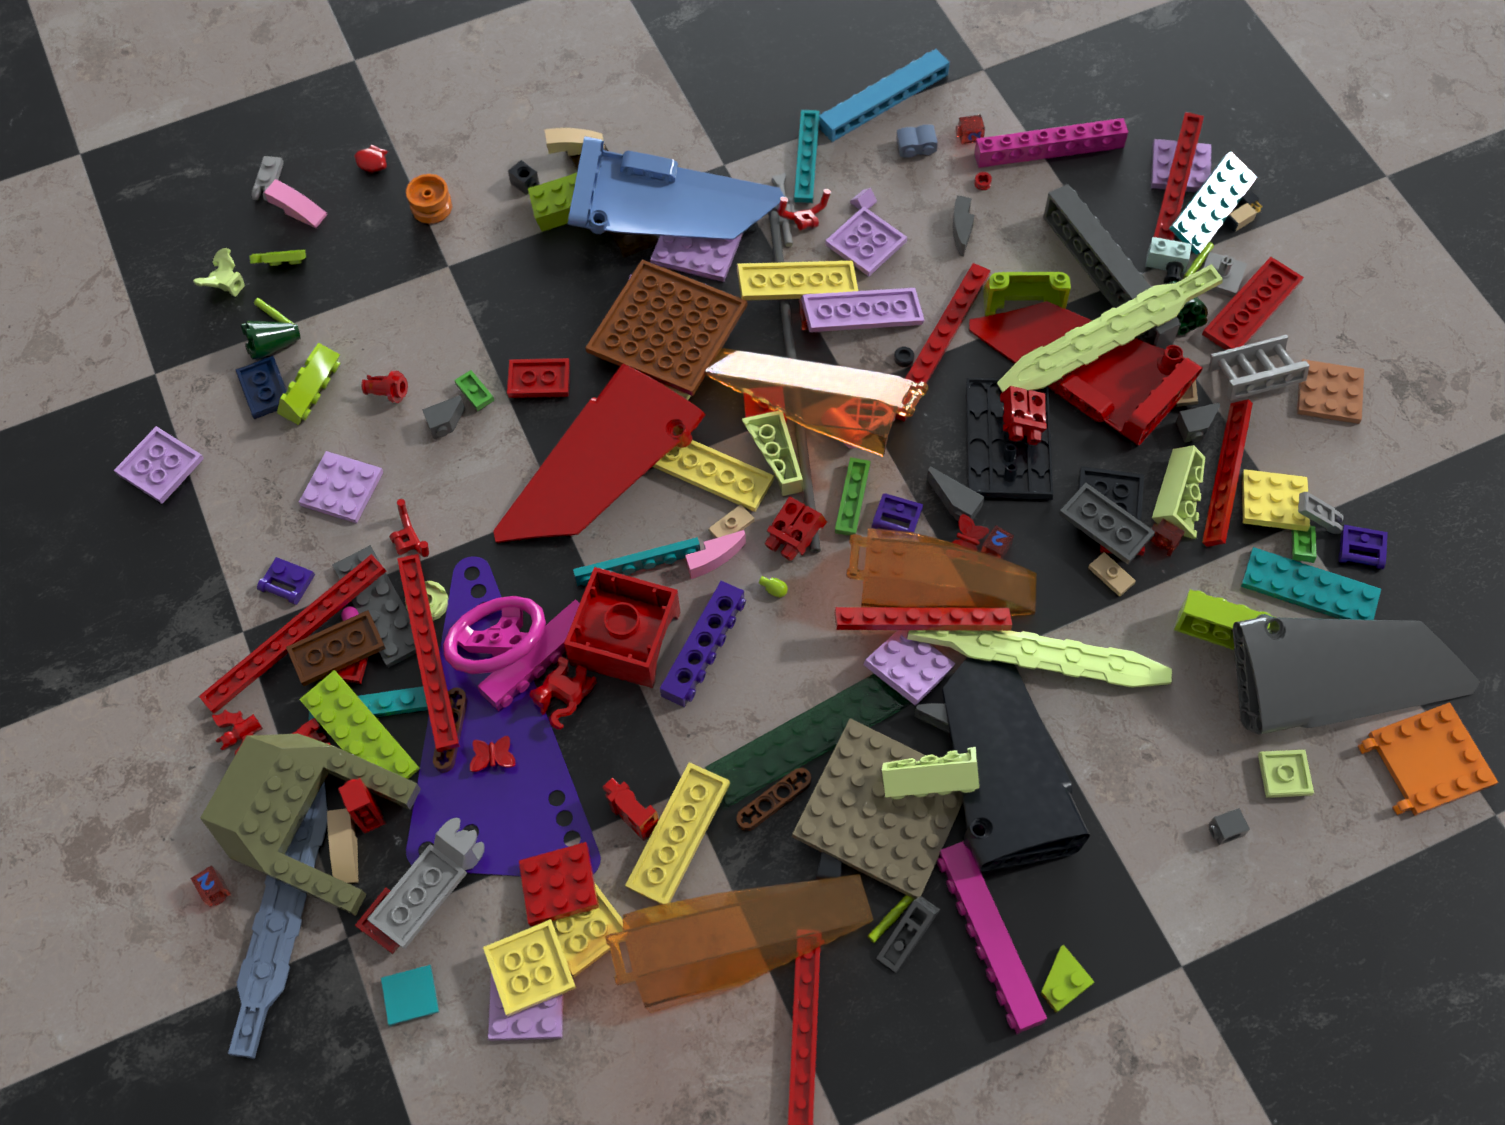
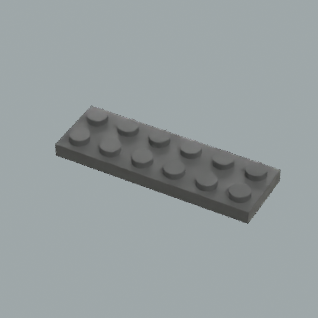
[332,545,416,668]

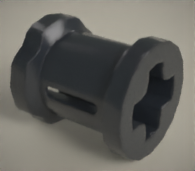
[1163,261,1184,284]

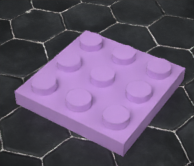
[1151,139,1211,192]
[825,206,907,277]
[114,426,204,504]
[299,451,383,524]
[863,630,955,705]
[488,972,563,1041]

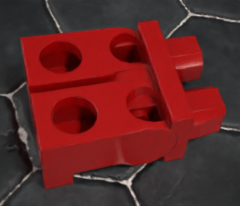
[1000,386,1047,445]
[765,496,827,561]
[602,778,659,841]

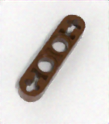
[433,687,468,773]
[737,768,811,831]

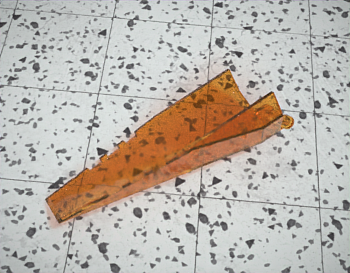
[704,348,929,456]
[605,874,874,1013]

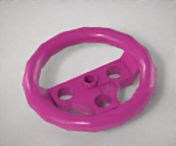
[443,596,546,674]

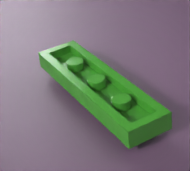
[835,457,871,537]

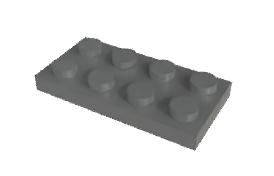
[1059,483,1155,564]

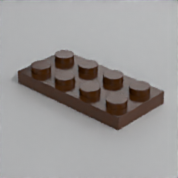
[286,610,386,686]

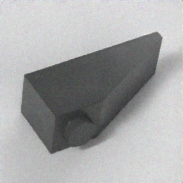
[927,466,984,521]
[877,896,940,972]

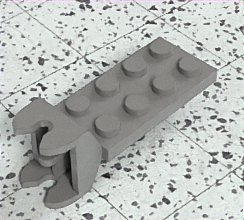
[367,818,485,949]

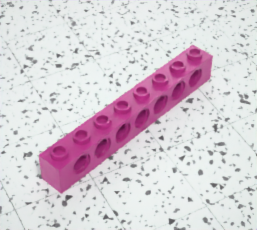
[974,118,1128,168]

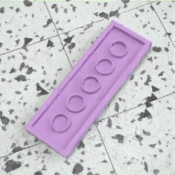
[801,288,925,332]

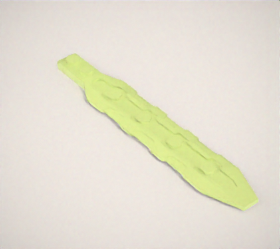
[997,264,1223,394]
[907,630,1172,688]

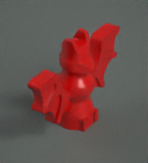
[212,709,263,755]

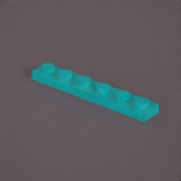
[794,110,819,203]
[573,537,700,586]
[309,687,428,725]

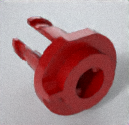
[361,370,408,403]

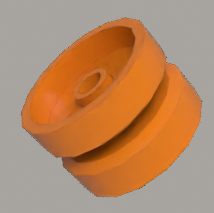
[406,174,452,224]

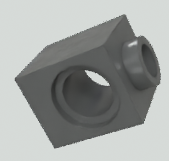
[1209,808,1250,845]

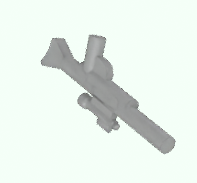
[772,173,797,247]

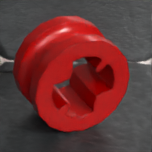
[974,172,992,190]

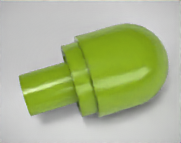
[758,576,788,598]

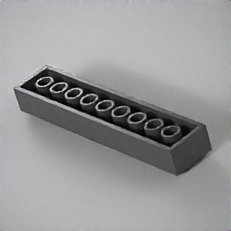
[1043,184,1180,349]

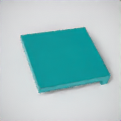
[381,965,439,1027]

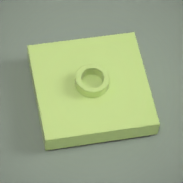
[1258,750,1314,798]

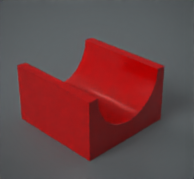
[564,567,681,688]

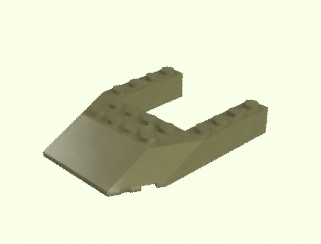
[200,734,421,916]

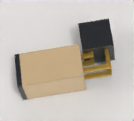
[1225,191,1262,232]

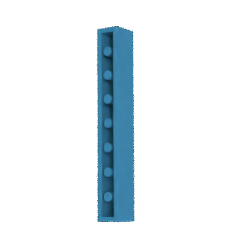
[819,49,950,142]

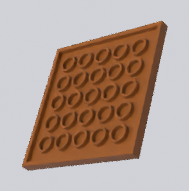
[585,260,747,396]

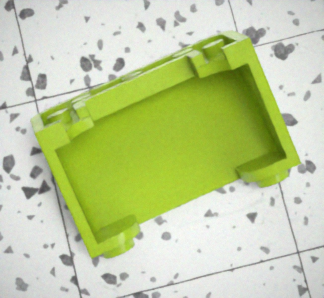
[983,272,1071,316]

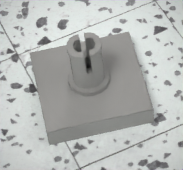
[1204,252,1247,297]

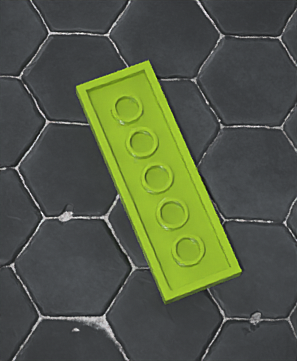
[299,670,420,779]

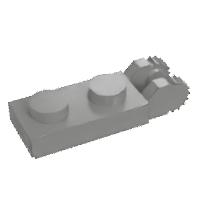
[252,156,284,201]
[1298,492,1343,534]

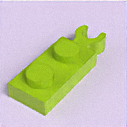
[250,250,306,266]

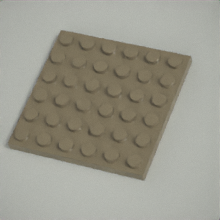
[791,718,963,899]

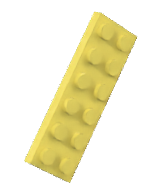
[737,261,858,300]
[652,440,774,512]
[625,762,730,907]

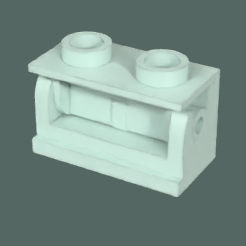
[1145,237,1192,274]

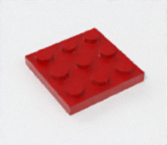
[519,842,599,927]

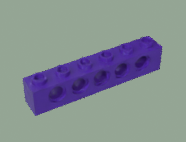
[660,581,746,708]

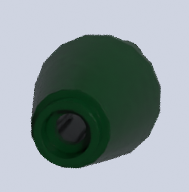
[1168,281,1208,336]
[241,321,301,360]

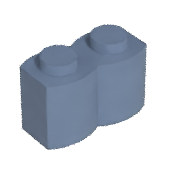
[896,125,938,158]

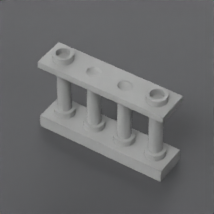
[1209,335,1309,401]

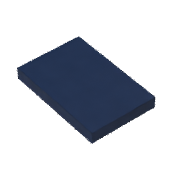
[235,356,287,419]

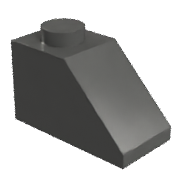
[422,395,465,439]
[1176,403,1220,443]

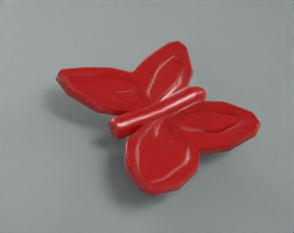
[946,514,989,561]
[470,736,516,772]

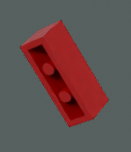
[338,778,386,834]

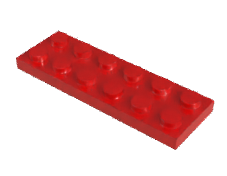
[1202,257,1304,350]

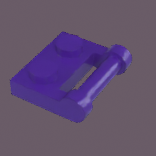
[871,493,923,540]
[1338,525,1388,569]
[257,557,315,605]

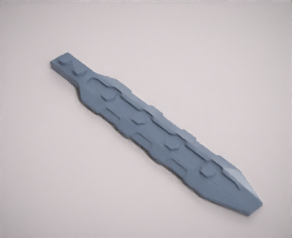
[228,782,328,1059]

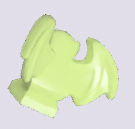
[193,248,245,297]

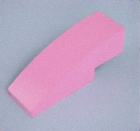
[264,179,327,228]
[685,530,746,579]

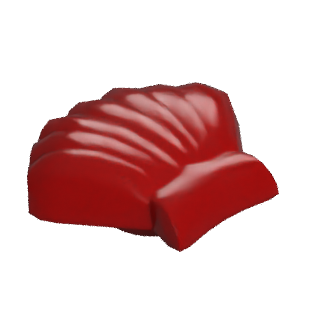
[355,145,388,172]

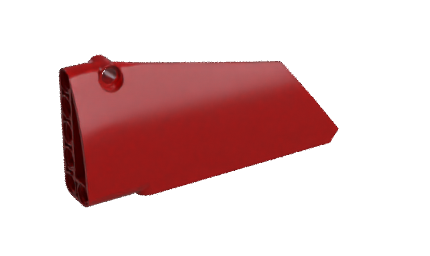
[969,301,1203,446]
[493,364,705,543]

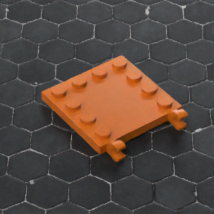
[1358,702,1499,816]

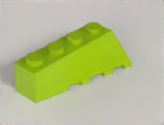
[277,343,341,425]

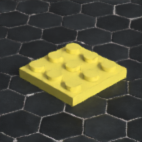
[1242,469,1310,532]
[552,884,632,977]
[483,920,576,1017]

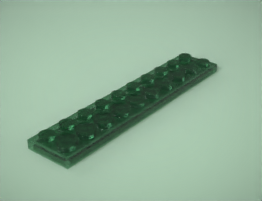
[705,674,913,807]

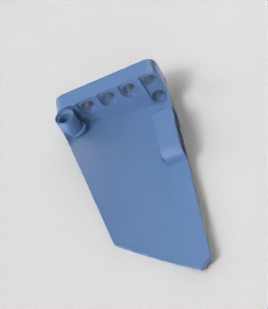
[568,136,785,240]

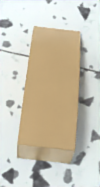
[544,128,605,156]
[327,809,358,884]

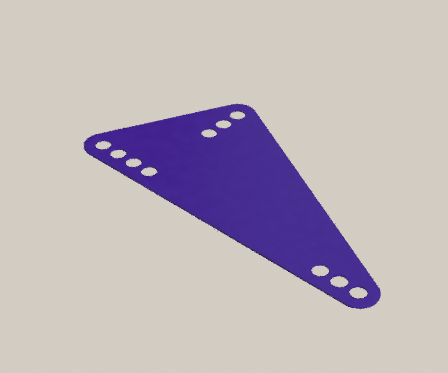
[406,556,601,877]

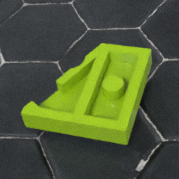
[1040,945,1094,1013]

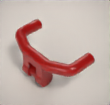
[777,189,831,230]
[389,499,429,557]

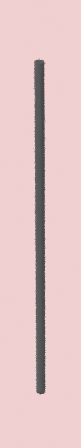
[769,211,821,553]

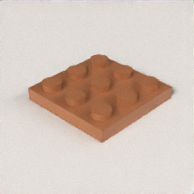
[1297,359,1364,424]

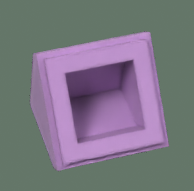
[850,188,877,210]

